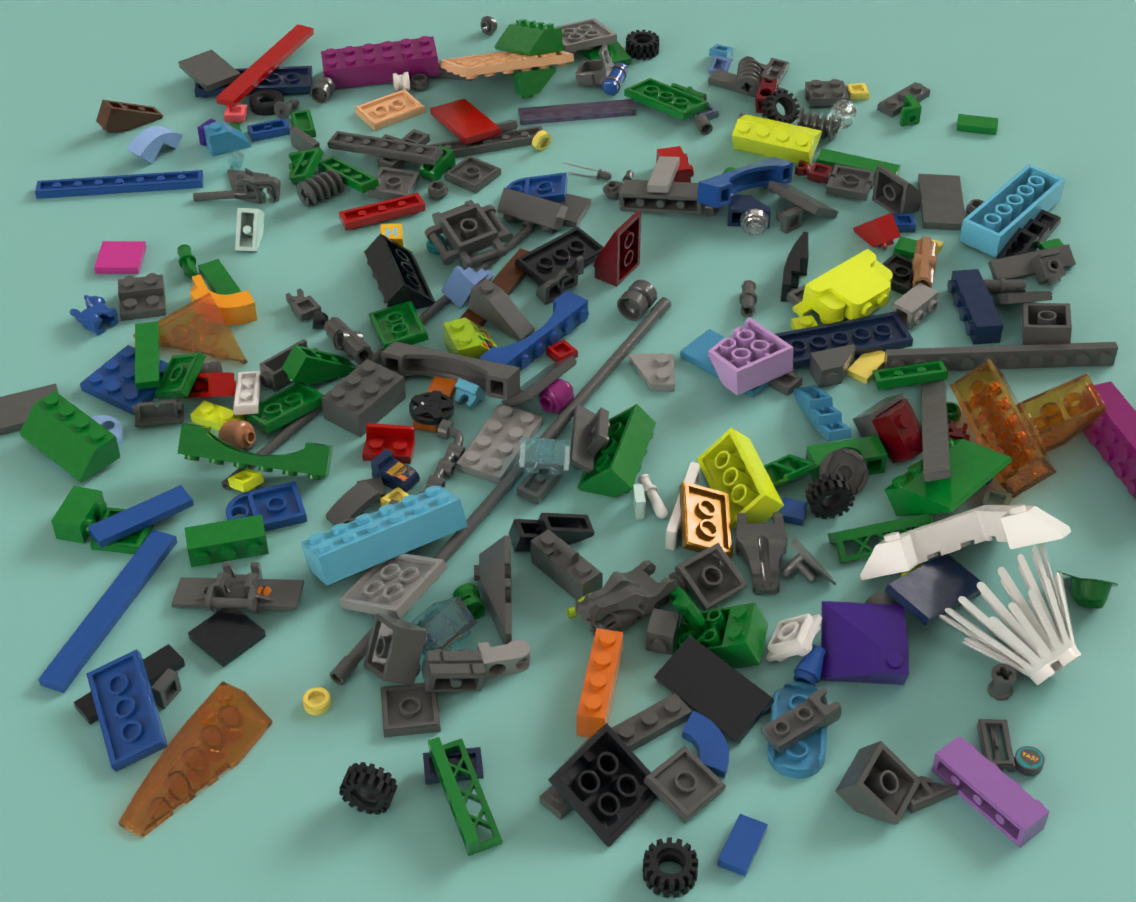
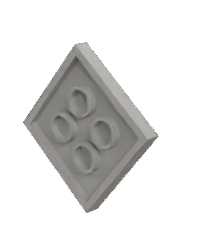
[556,18,617,53]
[339,554,447,619]

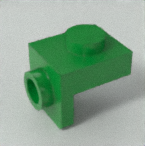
[900,95,922,126]

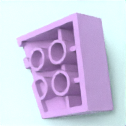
[708,317,793,395]

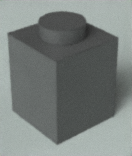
[646,608,680,655]

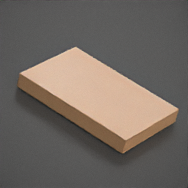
[355,89,425,131]

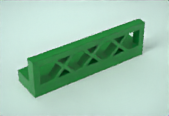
[828,514,934,563]
[428,737,502,856]

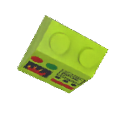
[443,318,497,359]

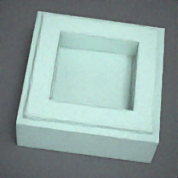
[633,484,646,520]

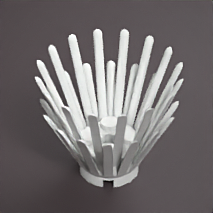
[939,543,1082,686]

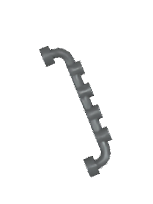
[389,419,465,505]

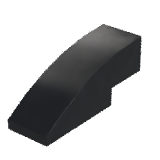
[508,513,595,552]

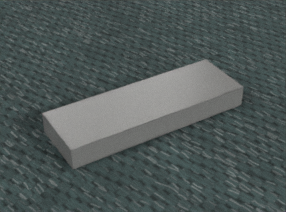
[647,156,680,193]

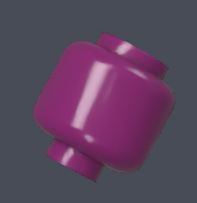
[539,378,574,413]

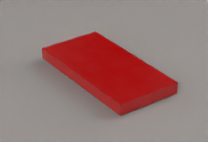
[430,98,501,145]

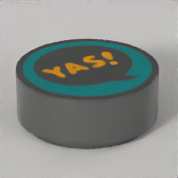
[1014,746,1045,776]

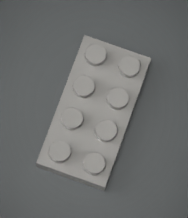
[456,403,543,484]

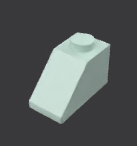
[235,208,264,252]

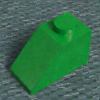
[513,66,556,98]

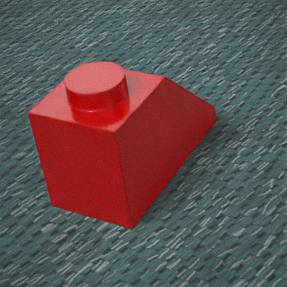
[853,213,901,248]
[184,372,236,398]

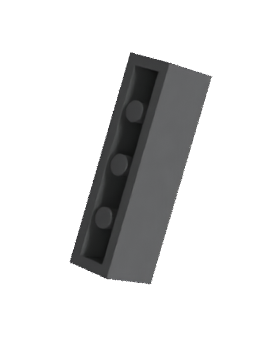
[619,179,706,215]

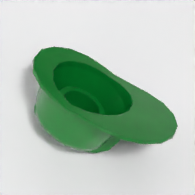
[1057,571,1118,609]

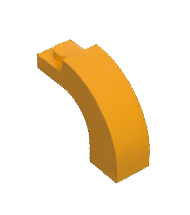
[190,274,257,325]

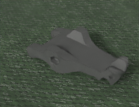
[735,513,788,594]
[575,560,676,625]

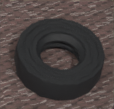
[249,89,284,116]

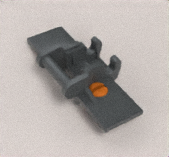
[171,562,304,613]

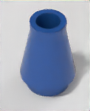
[794,645,826,686]

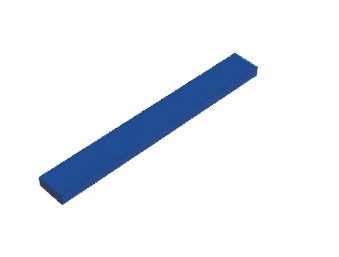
[35,170,204,199]
[38,530,177,693]

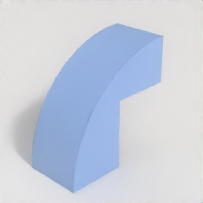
[126,126,183,164]

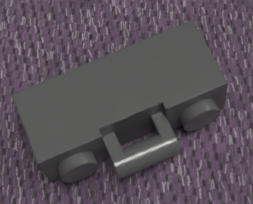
[531,529,603,601]

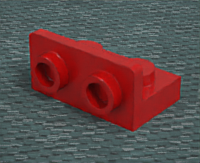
[362,423,416,464]

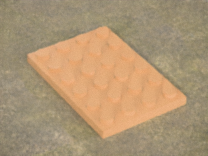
[439,51,574,79]

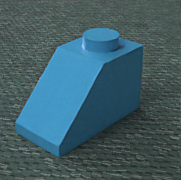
[203,121,251,156]

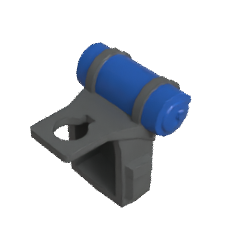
[575,43,628,96]

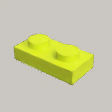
[190,400,245,431]

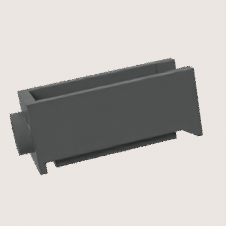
[259,339,318,392]

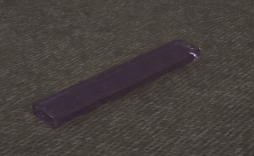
[518,99,636,125]

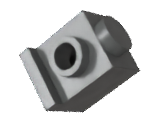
[1031,248,1066,285]

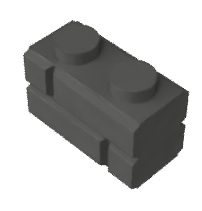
[421,649,486,692]

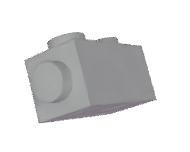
[892,283,938,330]

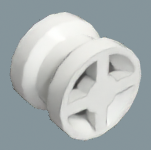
[393,72,410,92]

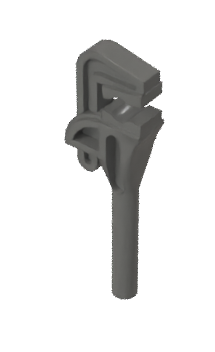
[193,175,281,204]

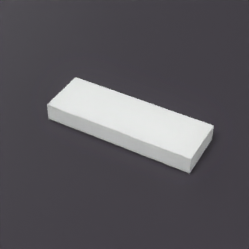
[233,371,262,415]

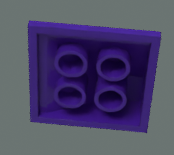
[821,601,909,685]

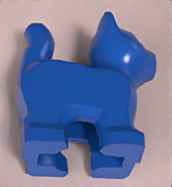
[70,295,118,335]

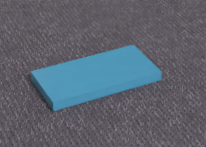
[680,329,769,398]

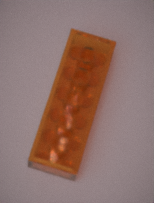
[950,359,1056,498]

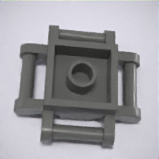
[424,200,513,270]

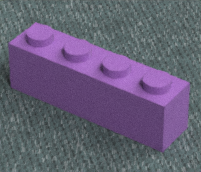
[931,736,1049,848]

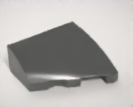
[536,255,584,305]

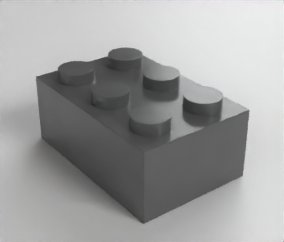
[321,359,406,437]

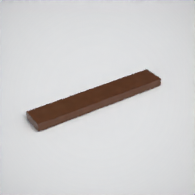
[459,248,530,327]

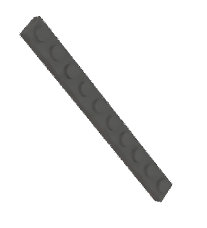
[883,342,1118,371]

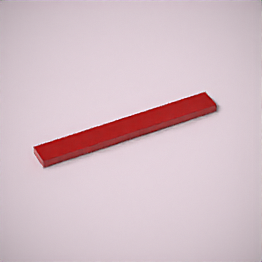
[216,24,314,107]

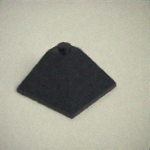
[548,723,658,847]

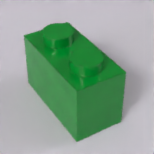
[51,486,107,544]

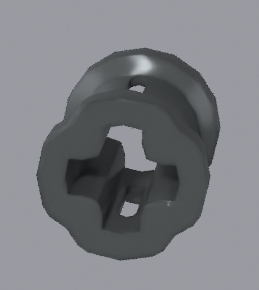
[987,664,1017,701]

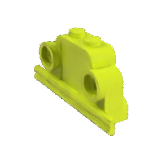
[792,249,893,324]

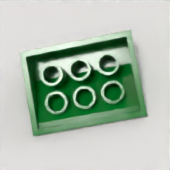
[885,438,1012,516]

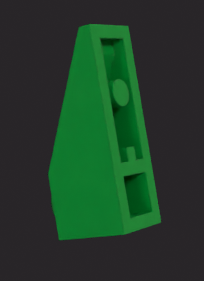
[282,345,356,385]

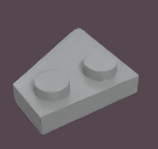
[629,353,675,391]

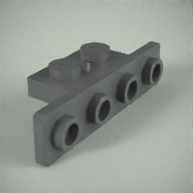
[569,405,610,473]

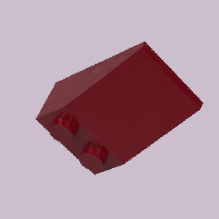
[593,210,642,287]

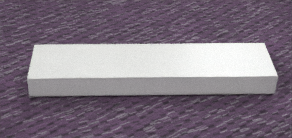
[665,462,700,550]

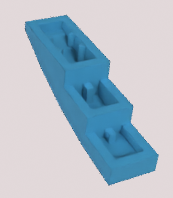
[793,385,852,441]

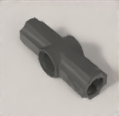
[323,317,374,365]

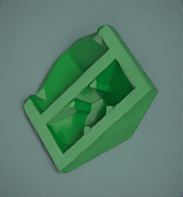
[764,454,817,488]

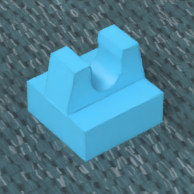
[454,378,486,409]

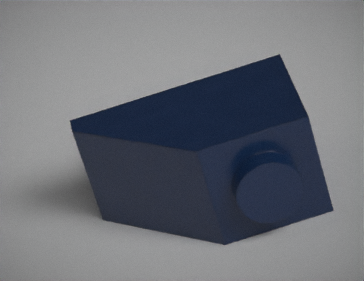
[727,194,771,228]

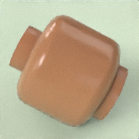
[218,420,256,451]

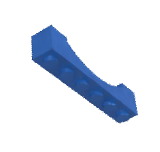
[697,157,793,208]
[478,290,589,371]

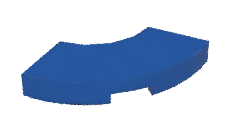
[682,711,729,778]

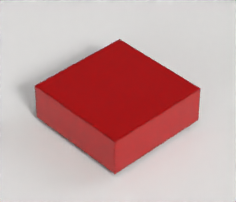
[546,339,578,363]

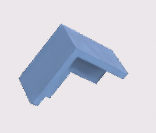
[441,266,494,309]

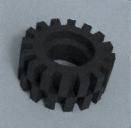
[626,30,659,60]
[761,89,800,124]
[805,473,855,519]
[339,762,397,815]
[643,837,698,898]

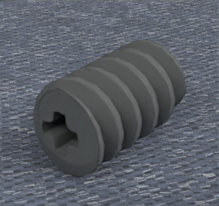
[735,56,762,96]
[797,108,841,141]
[297,169,344,207]

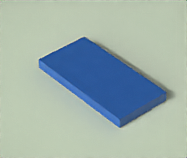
[86,649,168,772]

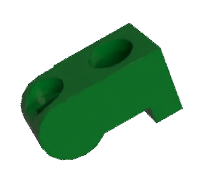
[420,145,456,181]

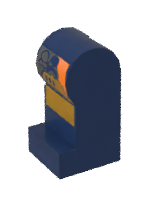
[371,449,420,493]

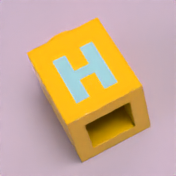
[381,223,404,247]

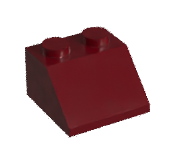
[871,398,923,464]

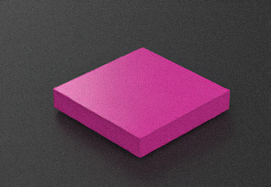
[94,241,147,274]

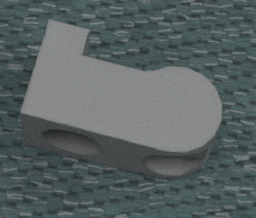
[477,639,530,680]

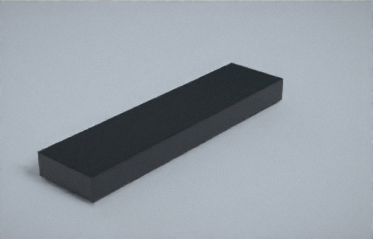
[74,644,185,725]

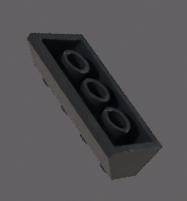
[364,233,435,310]

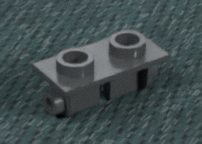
[133,399,184,427]

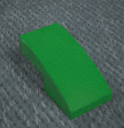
[668,585,705,626]

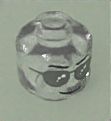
[828,100,857,129]

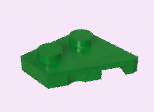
[289,147,324,184]

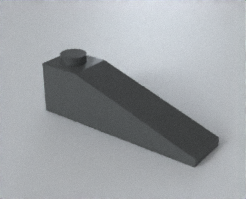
[474,536,512,645]

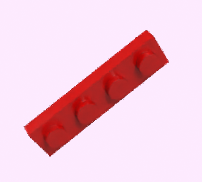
[339,193,426,230]

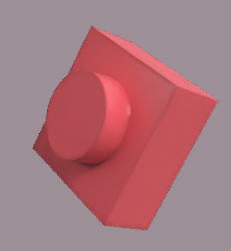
[224,105,248,123]

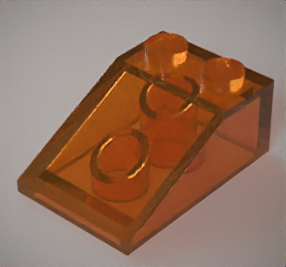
[1019,373,1107,454]

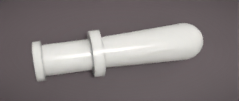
[638,474,668,519]

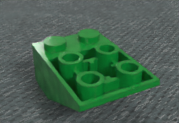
[672,602,768,669]

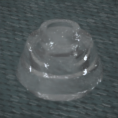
[740,209,769,237]

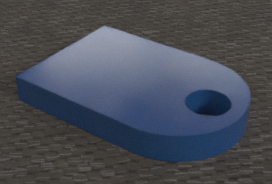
[506,172,568,202]
[226,481,307,531]

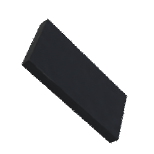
[514,226,604,286]
[654,635,775,744]

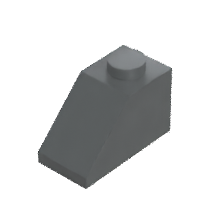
[809,344,856,388]

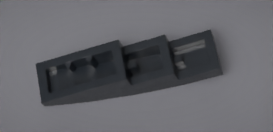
[997,209,1061,259]
[781,232,809,302]

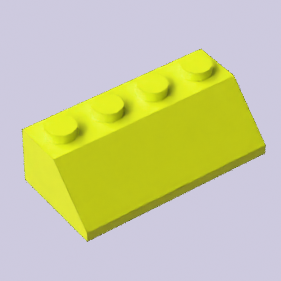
[732,114,822,164]
[697,427,784,529]

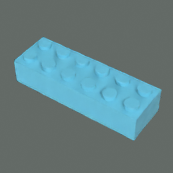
[959,164,1065,257]
[301,486,468,585]

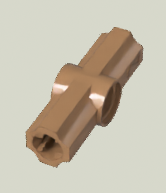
[912,236,937,288]

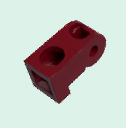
[755,78,779,113]

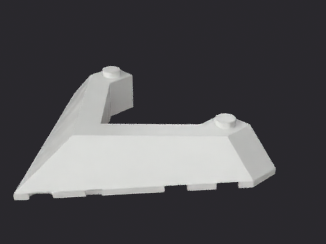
[860,504,1071,580]

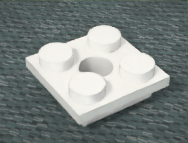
[766,613,822,662]

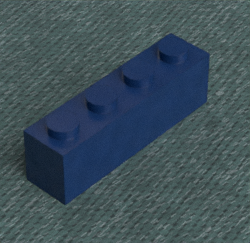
[947,269,1004,345]

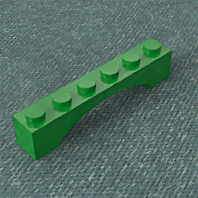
[177,423,333,480]

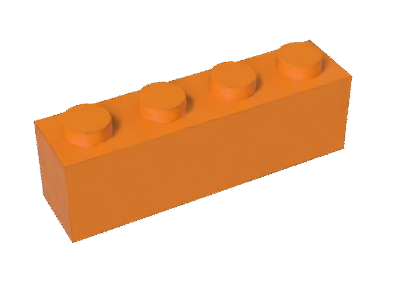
[577,628,623,737]

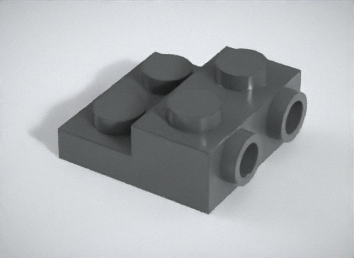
[118,273,167,321]

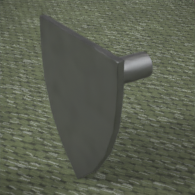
[781,538,836,585]

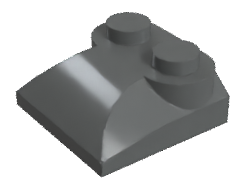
[674,542,748,611]

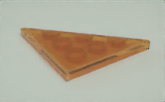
[133,292,248,364]

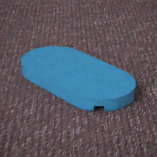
[768,682,828,779]

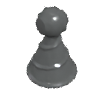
[273,98,299,119]

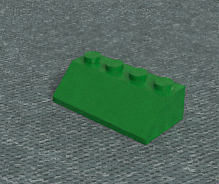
[495,19,563,56]
[20,391,120,483]
[577,404,656,498]

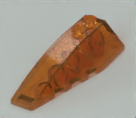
[118,681,272,838]

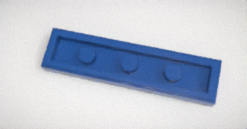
[88,485,194,548]

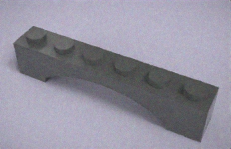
[381,342,520,400]

